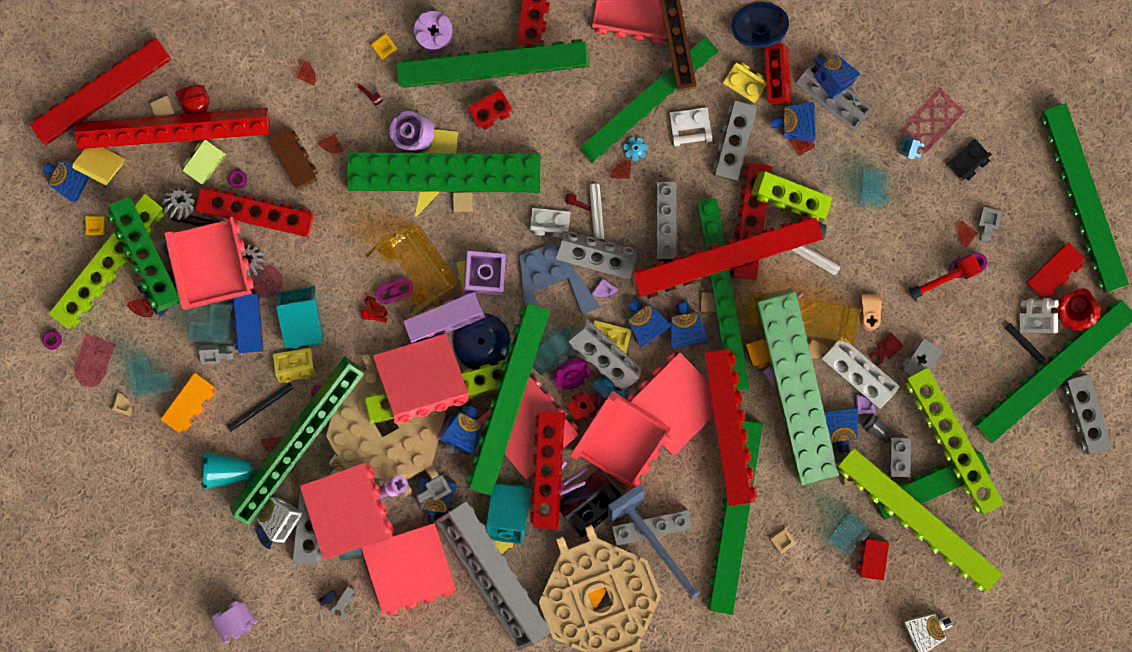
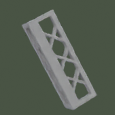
[796,62,873,131]

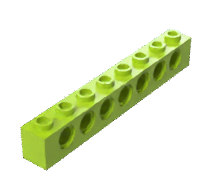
[49,194,165,329]
[364,359,507,424]
[905,367,1004,515]

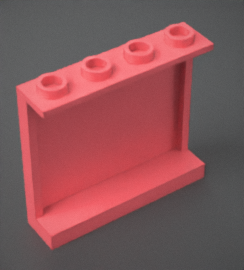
[592,0,667,44]
[165,217,254,310]
[373,334,469,424]
[625,352,714,456]
[477,376,579,479]
[570,391,671,493]
[300,463,393,560]
[361,523,457,615]

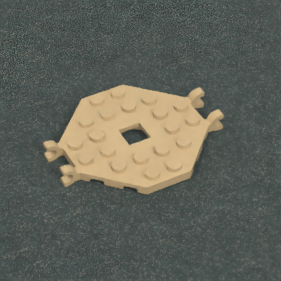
[326,353,446,497]
[539,525,661,652]

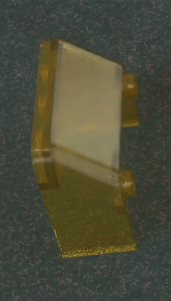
[365,224,457,317]

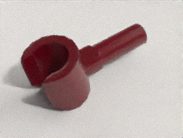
[358,85,383,105]
[565,194,591,211]

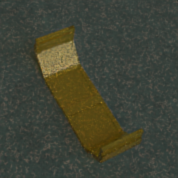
[744,291,861,344]

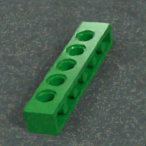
[106,197,180,313]

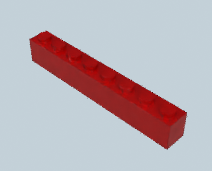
[30,39,172,145]
[705,349,757,506]

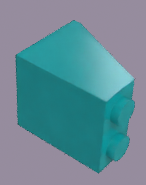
[276,286,323,349]
[486,482,530,545]

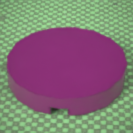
[552,359,591,390]

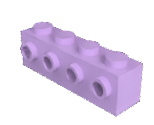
[403,292,485,343]

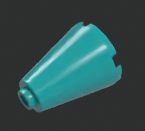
[201,451,253,489]

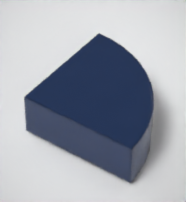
[257,525,273,549]
[318,590,337,606]

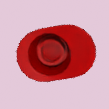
[174,85,210,114]

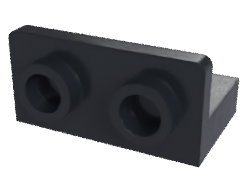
[946,139,992,181]

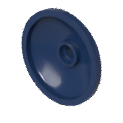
[731,2,789,48]
[453,313,511,370]

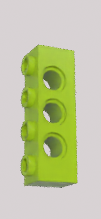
[751,172,832,220]

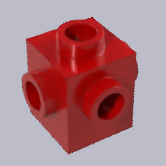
[567,391,598,420]

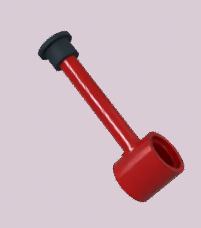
[909,254,982,301]

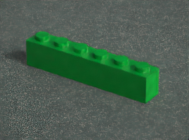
[876,451,991,520]

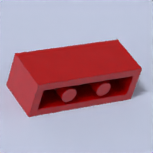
[764,44,792,106]
[1025,242,1085,300]

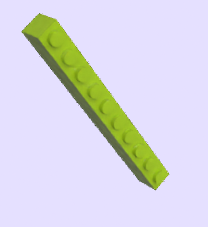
[837,448,1003,592]

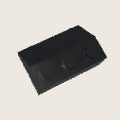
[560,469,622,538]

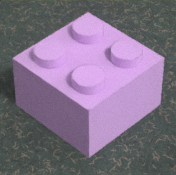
[463,251,506,295]

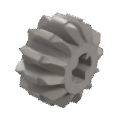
[161,186,195,220]
[242,244,266,277]

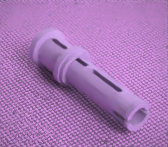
[379,476,408,499]

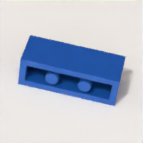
[231,294,264,353]

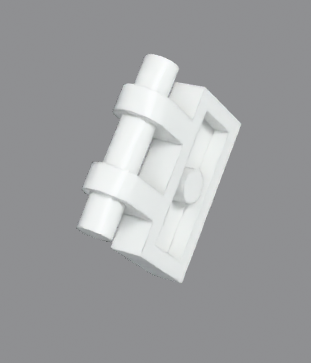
[1020,298,1059,333]

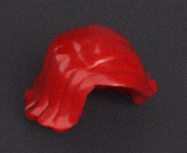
[1056,288,1101,331]

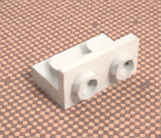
[530,208,571,238]

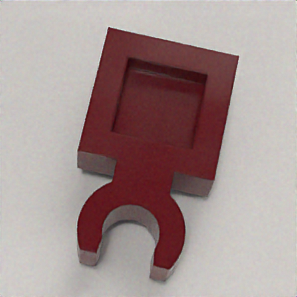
[869,332,904,366]

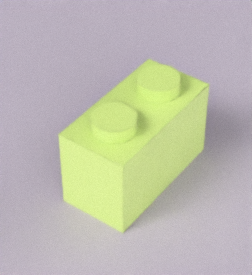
[183,140,226,185]

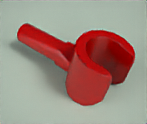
[361,309,387,323]

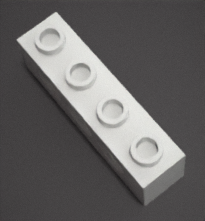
[822,336,900,409]

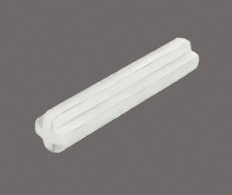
[589,183,604,240]
[792,246,840,275]

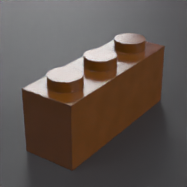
[268,128,318,190]

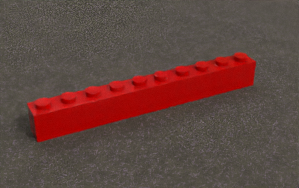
[74,108,270,149]
[631,216,823,297]

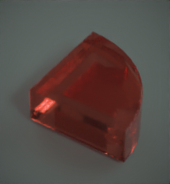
[297,61,316,86]
[318,134,344,154]
[789,139,816,156]
[611,160,631,179]
[958,221,977,248]
[364,296,388,318]
[127,298,154,318]
[261,437,281,453]

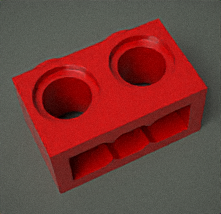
[468,89,513,130]

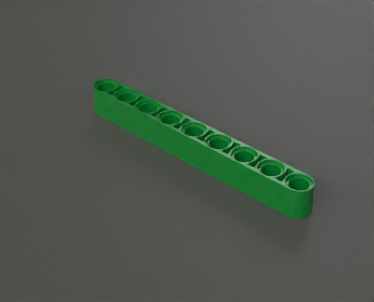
[580,37,719,163]

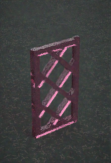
[900,88,965,153]

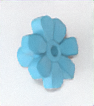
[623,137,648,161]

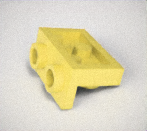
[723,62,767,104]
[589,320,632,354]
[273,348,316,383]

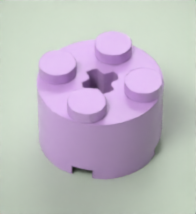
[414,11,453,52]
[390,111,434,153]
[212,601,257,643]

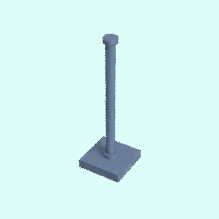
[608,485,700,600]

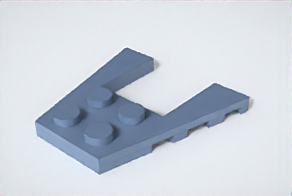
[520,242,600,328]

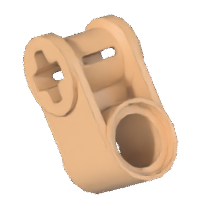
[860,294,881,331]

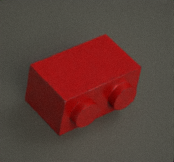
[856,538,889,581]

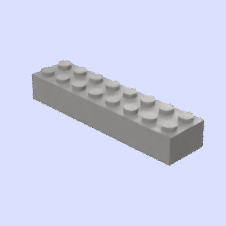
[435,501,551,651]

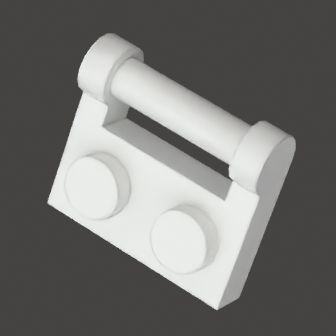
[670,107,712,147]

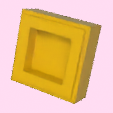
[371,33,397,60]
[85,216,105,235]

